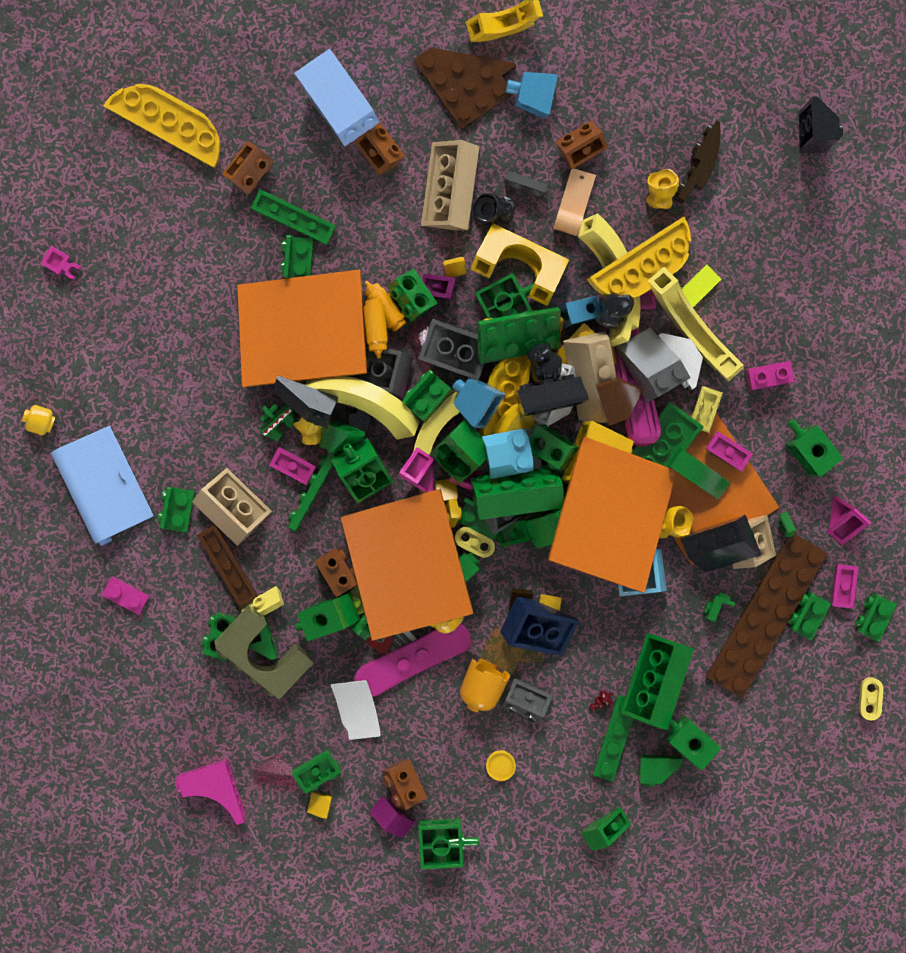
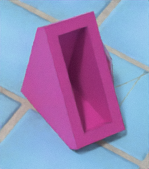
[398,447,434,492]
[827,495,871,545]

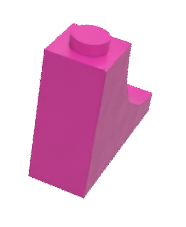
[175,758,246,825]

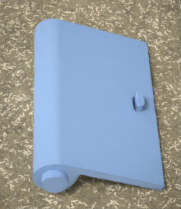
[51,426,154,546]

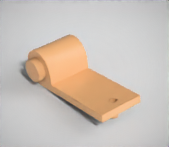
[553,169,596,236]

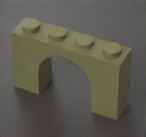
[214,605,314,700]

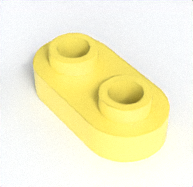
[455,527,495,558]
[859,677,883,721]

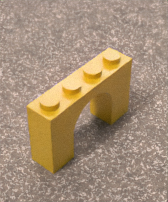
[470,224,569,306]

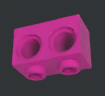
[744,361,794,391]

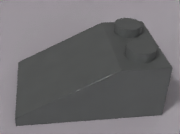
[418,319,485,380]
[616,328,691,402]
[349,345,414,398]

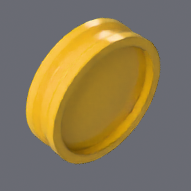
[486,750,516,781]

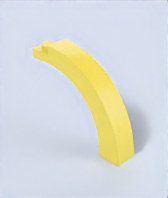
[578,214,641,347]
[648,267,744,382]
[303,376,420,440]
[413,382,484,494]

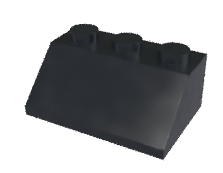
[799,96,843,153]
[515,374,589,417]
[681,515,761,572]

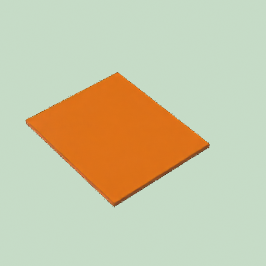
[237,270,367,387]
[667,413,779,565]
[548,436,677,593]
[341,489,474,641]

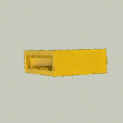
[561,421,634,484]

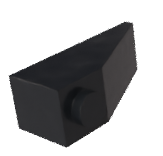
[273,376,338,429]

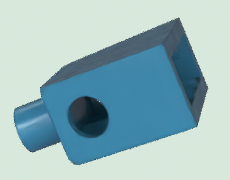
[505,72,558,118]
[559,296,601,329]
[453,379,506,429]

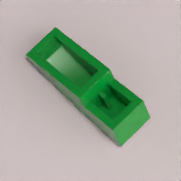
[668,447,731,499]

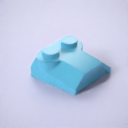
[482,429,533,479]

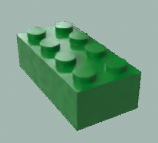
[471,466,564,520]
[621,633,694,730]

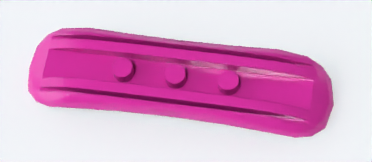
[608,329,661,446]
[355,624,472,697]

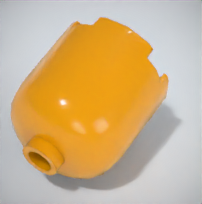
[460,659,510,712]

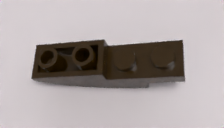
[675,120,721,204]

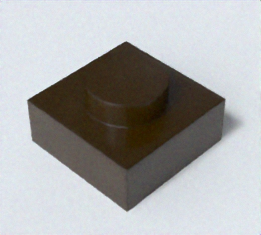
[508,588,533,611]

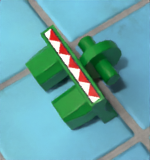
[259,403,298,441]

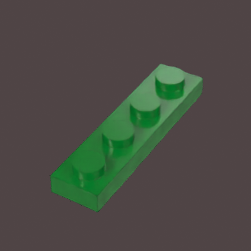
[251,189,336,246]
[287,454,336,531]
[593,694,633,781]

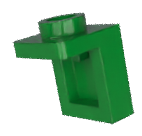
[703,592,736,622]

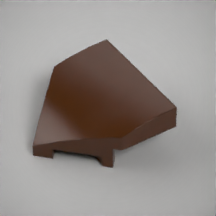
[596,377,643,426]

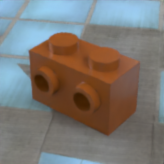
[555,120,608,169]
[354,123,405,175]
[222,141,274,195]
[314,547,358,597]
[381,760,427,810]

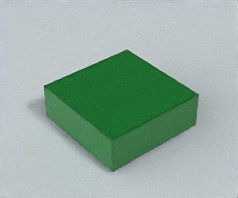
[778,511,796,539]

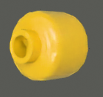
[22,405,55,436]

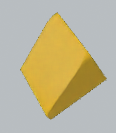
[443,257,467,277]
[435,479,458,501]
[307,791,332,819]

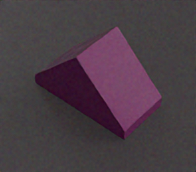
[422,274,456,302]
[369,796,415,839]

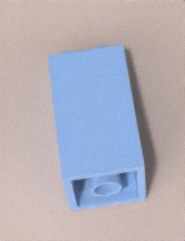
[295,49,380,147]

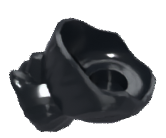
[473,193,515,225]
[595,293,634,329]
[527,342,562,385]

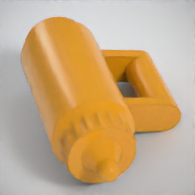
[364,281,407,333]
[363,299,388,359]

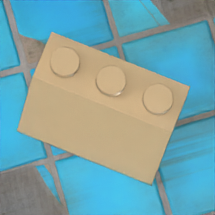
[192,468,272,546]

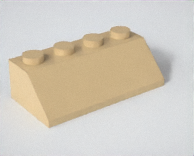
[421,140,479,230]
[563,331,616,423]

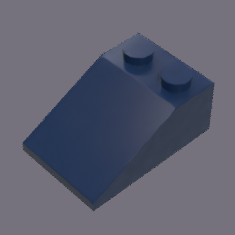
[500,597,579,656]

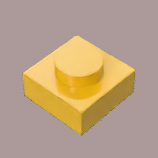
[445,499,462,527]
[539,594,562,611]

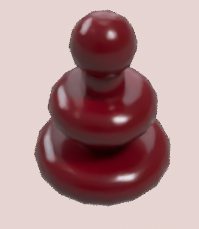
[589,690,614,711]

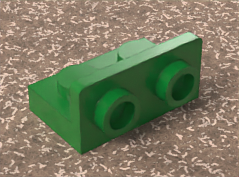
[280,235,314,279]
[402,370,453,423]
[158,487,195,533]
[458,498,499,541]
[788,591,831,641]
[855,593,897,642]
[292,749,341,794]

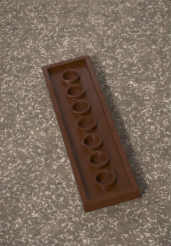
[706,534,828,698]

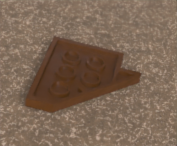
[414,47,516,130]

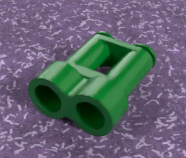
[350,614,371,641]

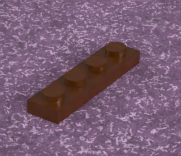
[197,525,259,607]

